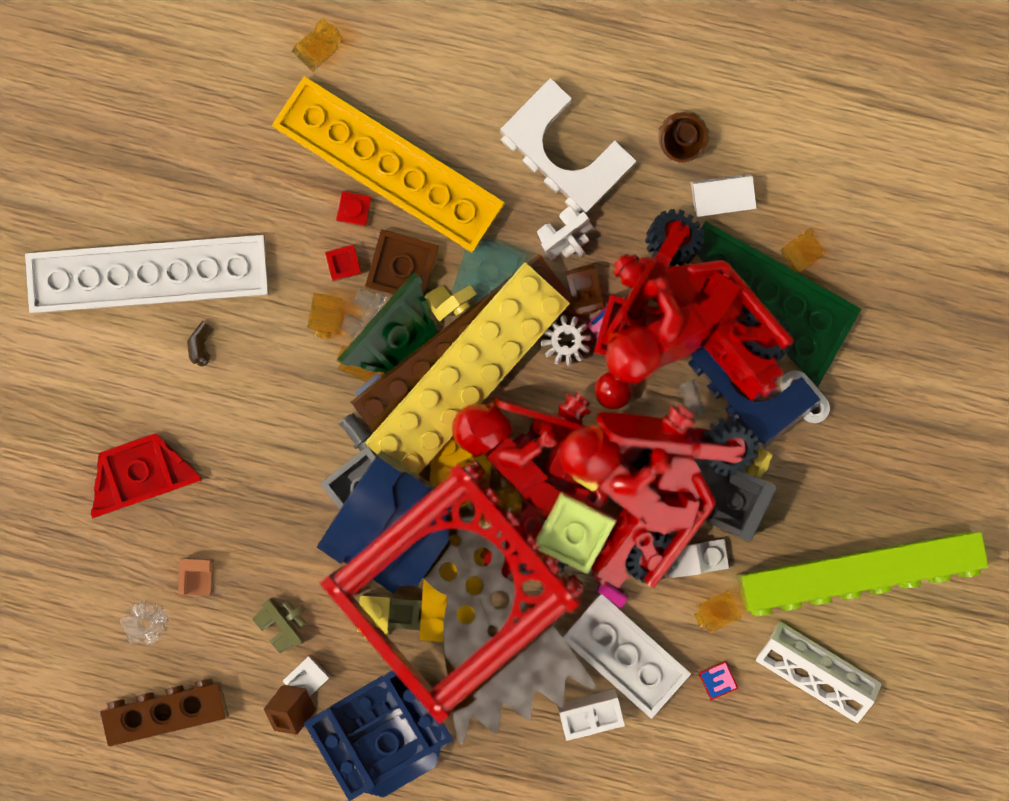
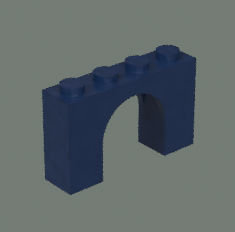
[688,307,821,449]

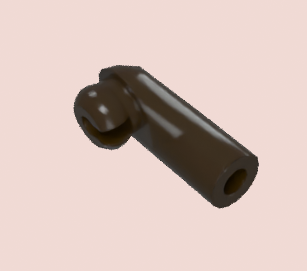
[187,321,214,367]

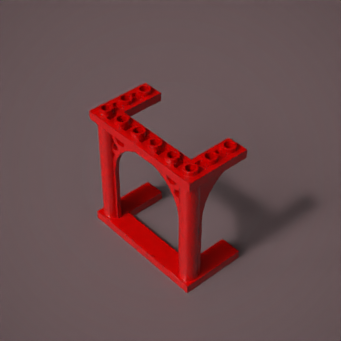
[319,458,585,724]

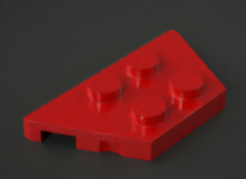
[91,433,202,519]

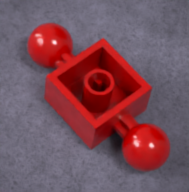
[593,256,665,410]

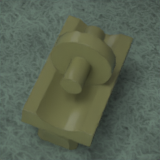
[253,598,306,653]

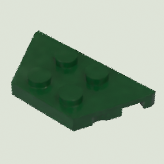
[337,273,437,374]

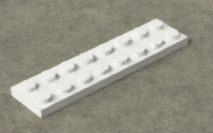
[25,235,269,314]

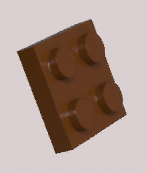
[365,229,439,296]

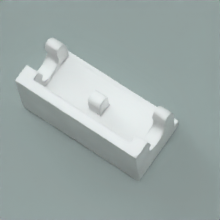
[691,174,756,217]
[557,689,625,741]

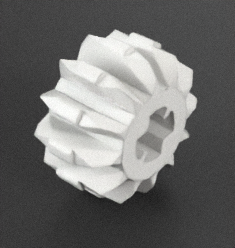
[541,315,592,366]

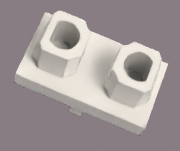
[537,206,594,261]

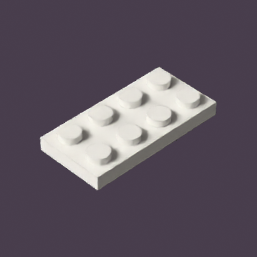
[562,594,691,719]

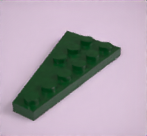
[697,221,862,387]

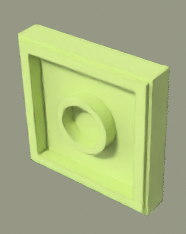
[536,492,616,574]

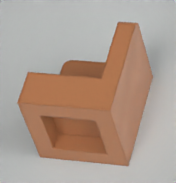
[178,558,213,595]

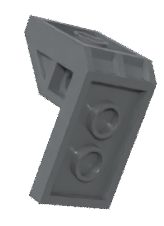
[692,456,777,542]

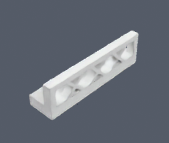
[755,621,882,723]

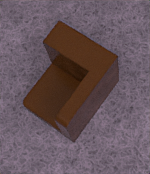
[264,685,316,735]

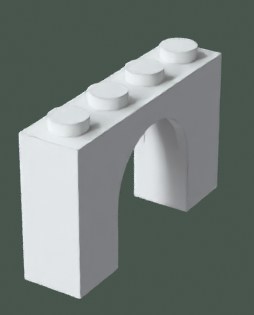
[500,78,636,214]

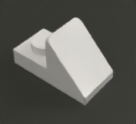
[669,539,729,578]

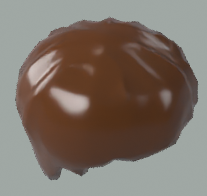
[658,111,709,163]

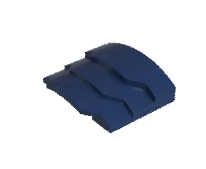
[317,450,452,594]
[304,670,454,801]

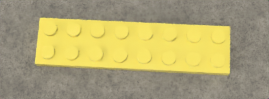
[365,262,570,475]

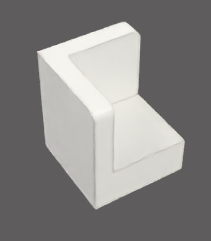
[283,655,331,696]

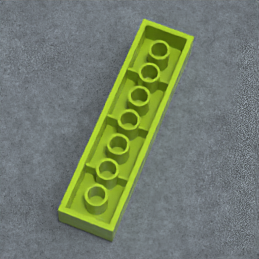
[737,531,989,616]

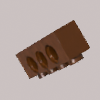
[100,678,229,747]

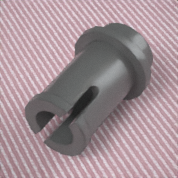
[338,413,373,451]

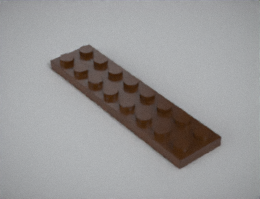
[351,254,573,432]

